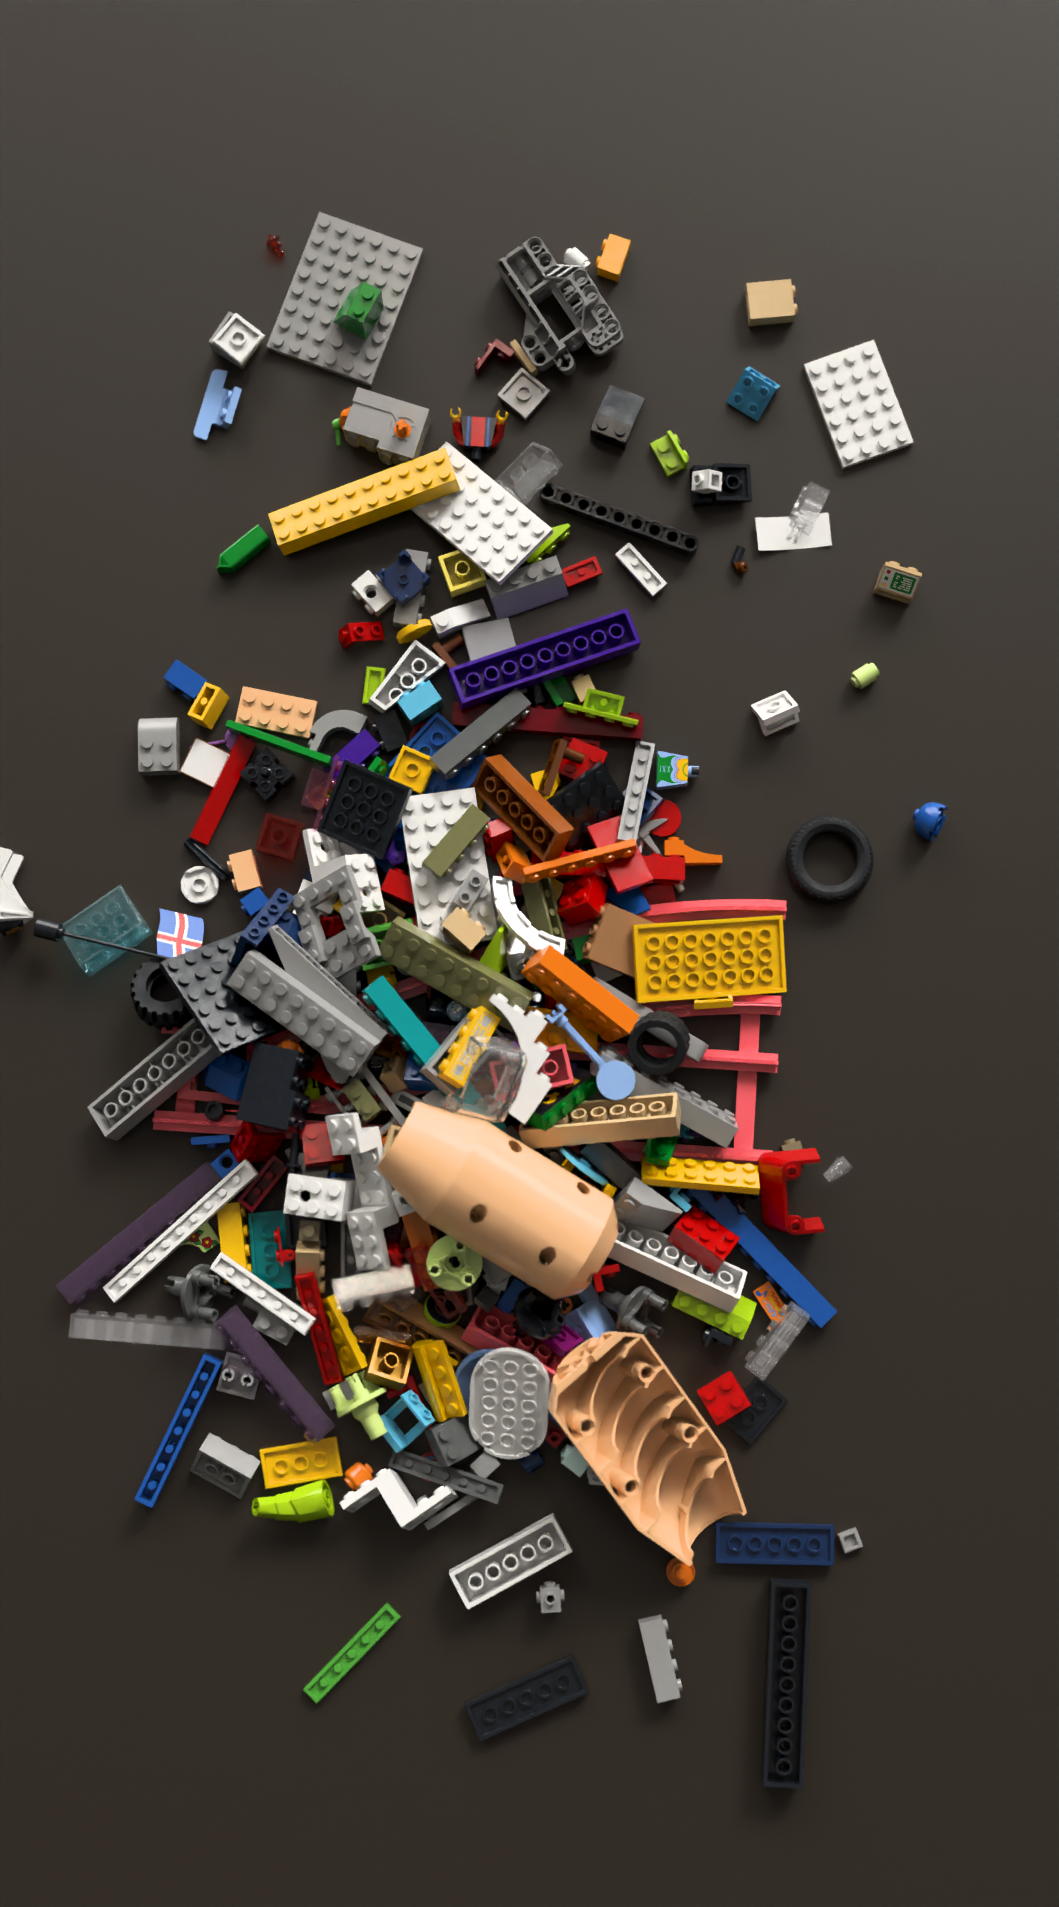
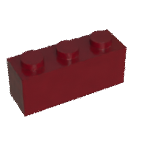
[237,1155,288,1213]

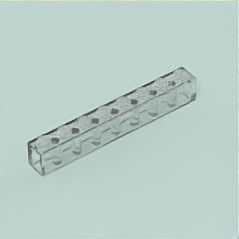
[68,1309,229,1350]

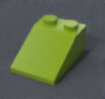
[479,924,508,975]

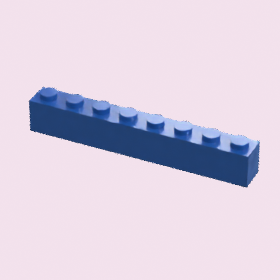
[134,1353,224,1508]

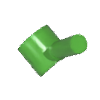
[332,418,342,446]

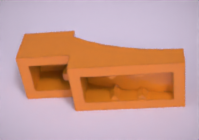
[664,837,723,865]

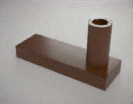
[431,634,464,672]
[538,739,585,797]

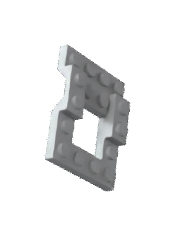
[293,865,381,980]

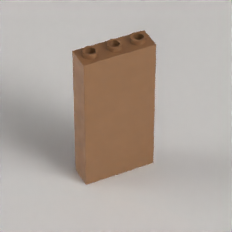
[582,903,690,1000]

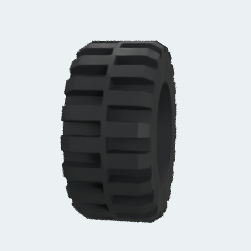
[130,957,193,1030]

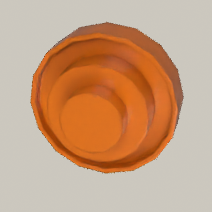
[666,1557,695,1587]

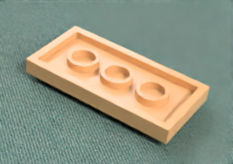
[235,686,318,739]

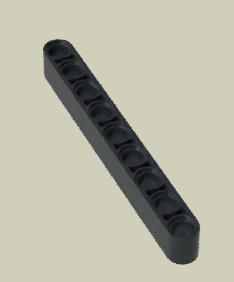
[540,483,699,556]

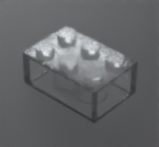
[494,442,563,505]

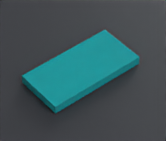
[248,1210,293,1289]

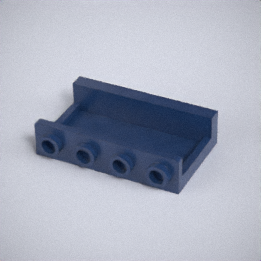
[231,888,295,967]

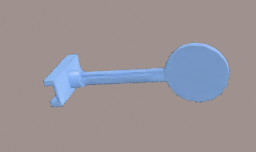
[545,1003,636,1100]

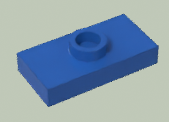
[191,1134,232,1148]

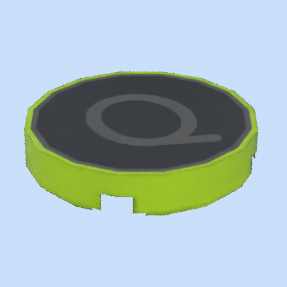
[423,1292,462,1328]

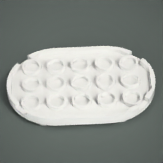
[469,1347,550,1459]

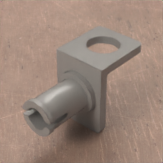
[505,952,530,982]

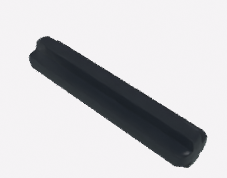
[184,837,231,881]

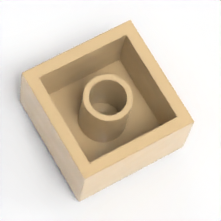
[439,907,487,955]

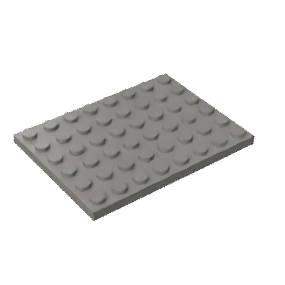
[266,212,424,387]

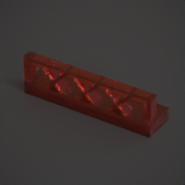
[404,1241,468,1320]

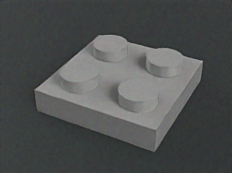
[497,367,550,420]

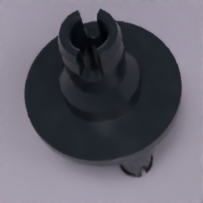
[511,1287,567,1340]

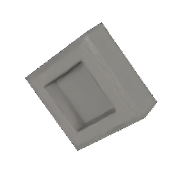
[837,1527,863,1554]

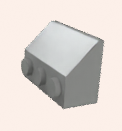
[190,1433,261,1499]

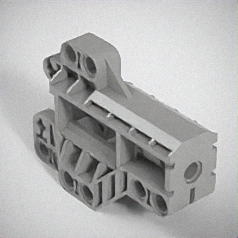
[496,237,624,376]

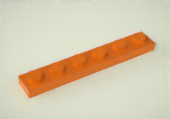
[522,838,637,883]

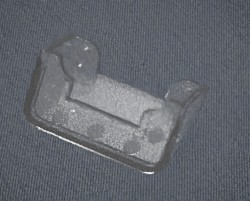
[443,1036,527,1123]

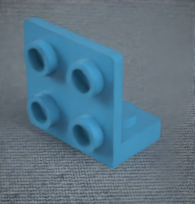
[727,366,780,421]

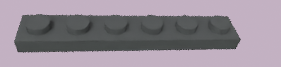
[388,1450,505,1505]

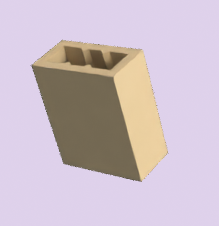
[745,279,798,326]

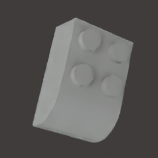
[138,717,180,776]

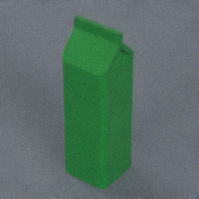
[216,524,271,574]

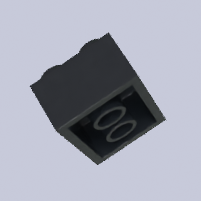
[283,1190,329,1249]

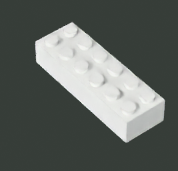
[449,1513,572,1610]

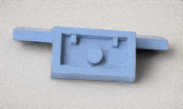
[194,369,242,441]
[563,1283,617,1342]

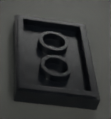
[725,1374,788,1445]

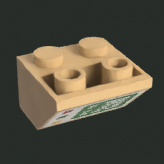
[873,561,922,604]

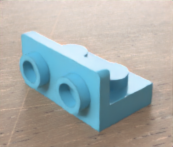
[668,1187,692,1212]

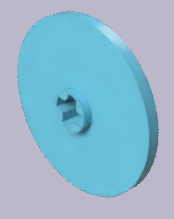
[559,1146,608,1186]

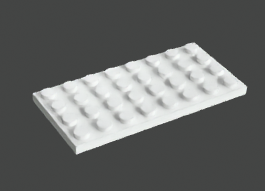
[411,442,553,585]
[401,787,497,946]

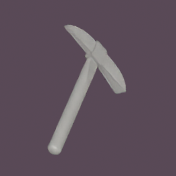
[637,818,685,893]

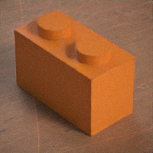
[496,841,531,884]

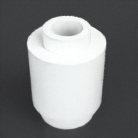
[563,247,591,272]

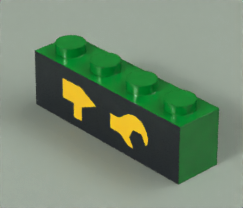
[528,1067,599,1131]

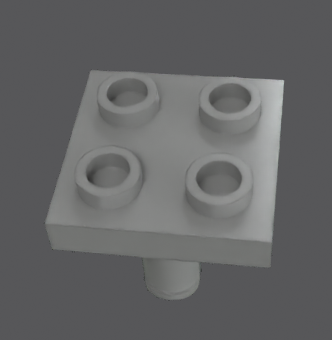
[216,1351,265,1400]

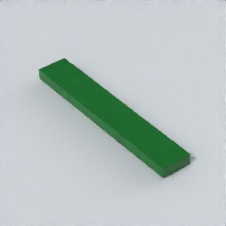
[225,720,335,769]

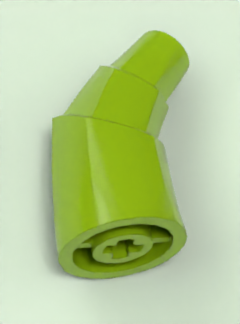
[252,1479,334,1523]

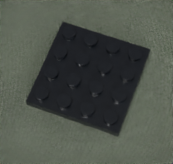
[317,759,413,860]
[547,761,625,852]

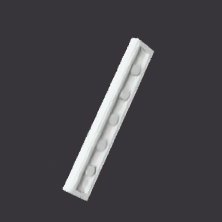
[209,1252,316,1335]

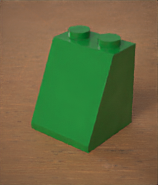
[333,282,384,340]

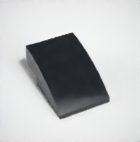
[689,463,752,506]

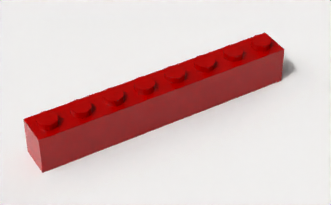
[530,850,685,885]

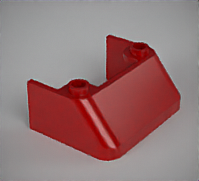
[758,1148,825,1235]

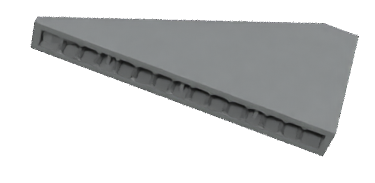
[268,925,390,1084]

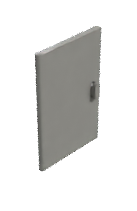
[461,618,528,699]

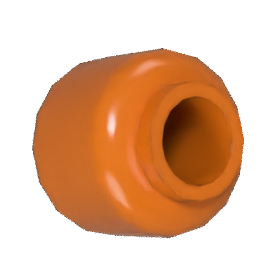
[344,1462,374,1492]

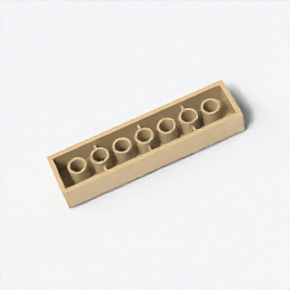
[519,1092,681,1149]

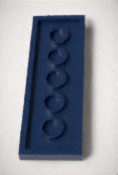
[715,1522,834,1566]

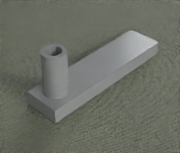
[416,1480,493,1530]

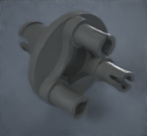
[164,1264,237,1322]
[599,1286,668,1339]

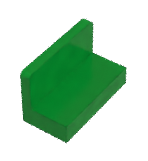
[541,676,576,707]

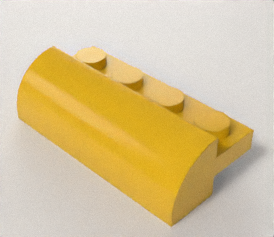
[411,1339,468,1422]

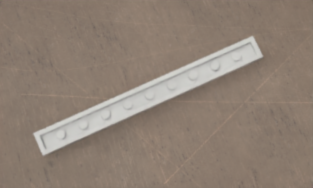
[103,1159,259,1303]

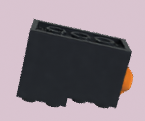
[236,1040,313,1135]

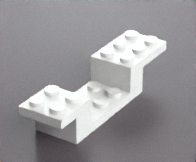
[325,1112,399,1270]

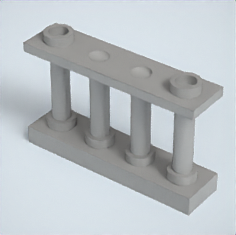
[324,1065,406,1137]

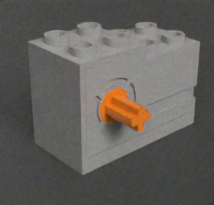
[339,387,431,465]

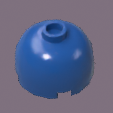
[912,802,948,841]

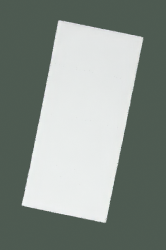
[755,513,832,551]

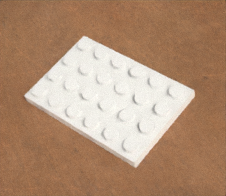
[803,340,913,469]

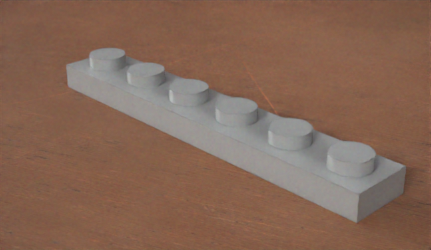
[617,740,655,843]

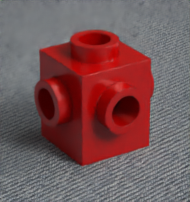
[321,915,345,939]

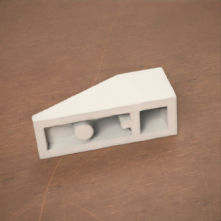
[430,599,491,639]

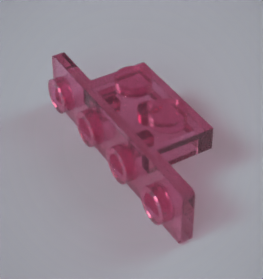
[301,755,342,830]

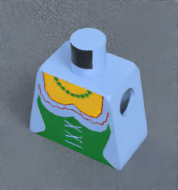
[656,751,699,790]

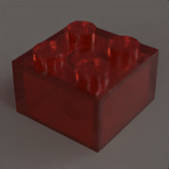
[255,812,305,862]

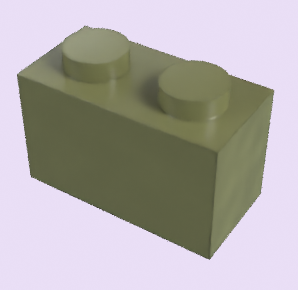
[342,1078,383,1123]

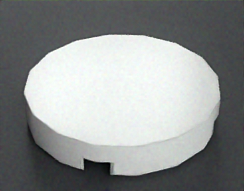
[181,866,219,904]

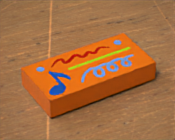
[752,1281,790,1325]

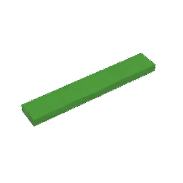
[303,1603,401,1704]

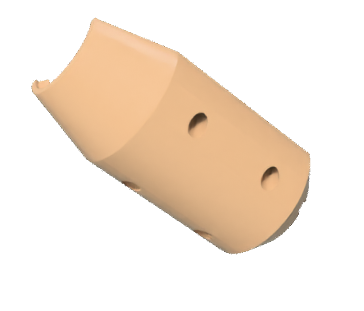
[376,1101,619,1300]
[548,1332,747,1566]

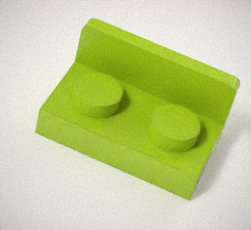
[650,430,689,478]

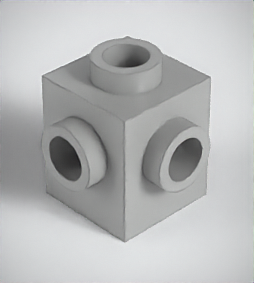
[536,1581,565,1613]

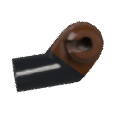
[731,546,749,574]

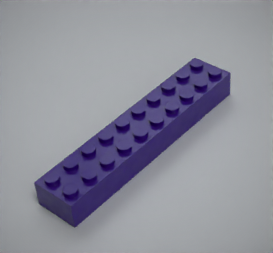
[448,608,641,710]

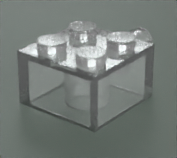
[786,481,830,544]

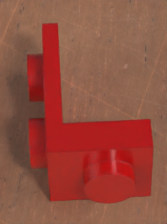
[338,621,385,648]
[386,1239,403,1268]

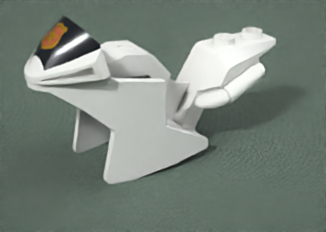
[0,847,34,936]

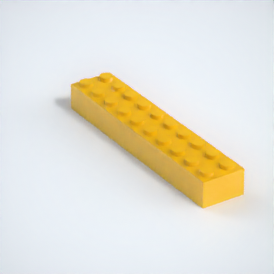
[268,448,461,556]

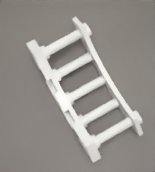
[492,876,565,957]

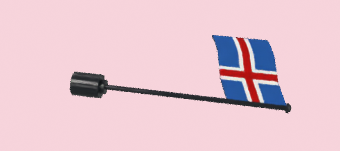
[34,908,204,960]

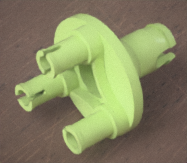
[427,1235,482,1291]
[327,1370,387,1440]

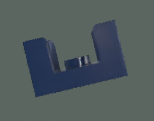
[376,549,431,608]

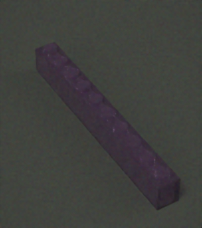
[56,1161,222,1304]

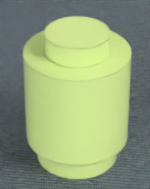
[850,662,880,689]

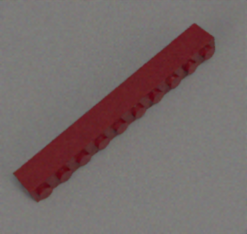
[452,702,644,742]

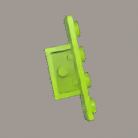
[563,688,639,727]

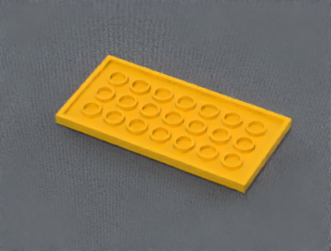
[632,915,787,1003]

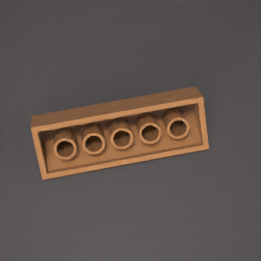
[363,1283,479,1373]

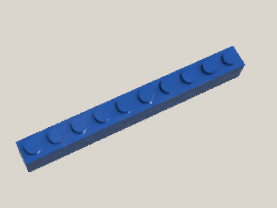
[684,1188,838,1328]

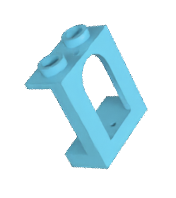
[380,1389,436,1453]

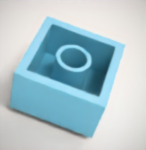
[397,680,443,728]

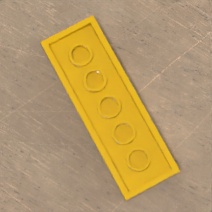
[641,1155,760,1195]

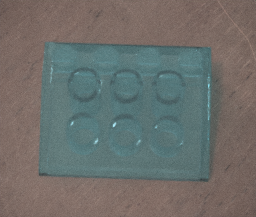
[63,884,153,977]

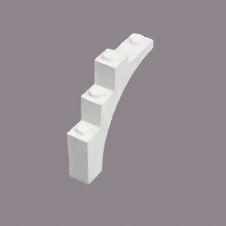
[489,993,552,1124]

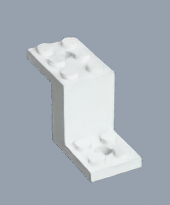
[302,828,385,913]
[283,1173,394,1221]
[340,1468,459,1531]

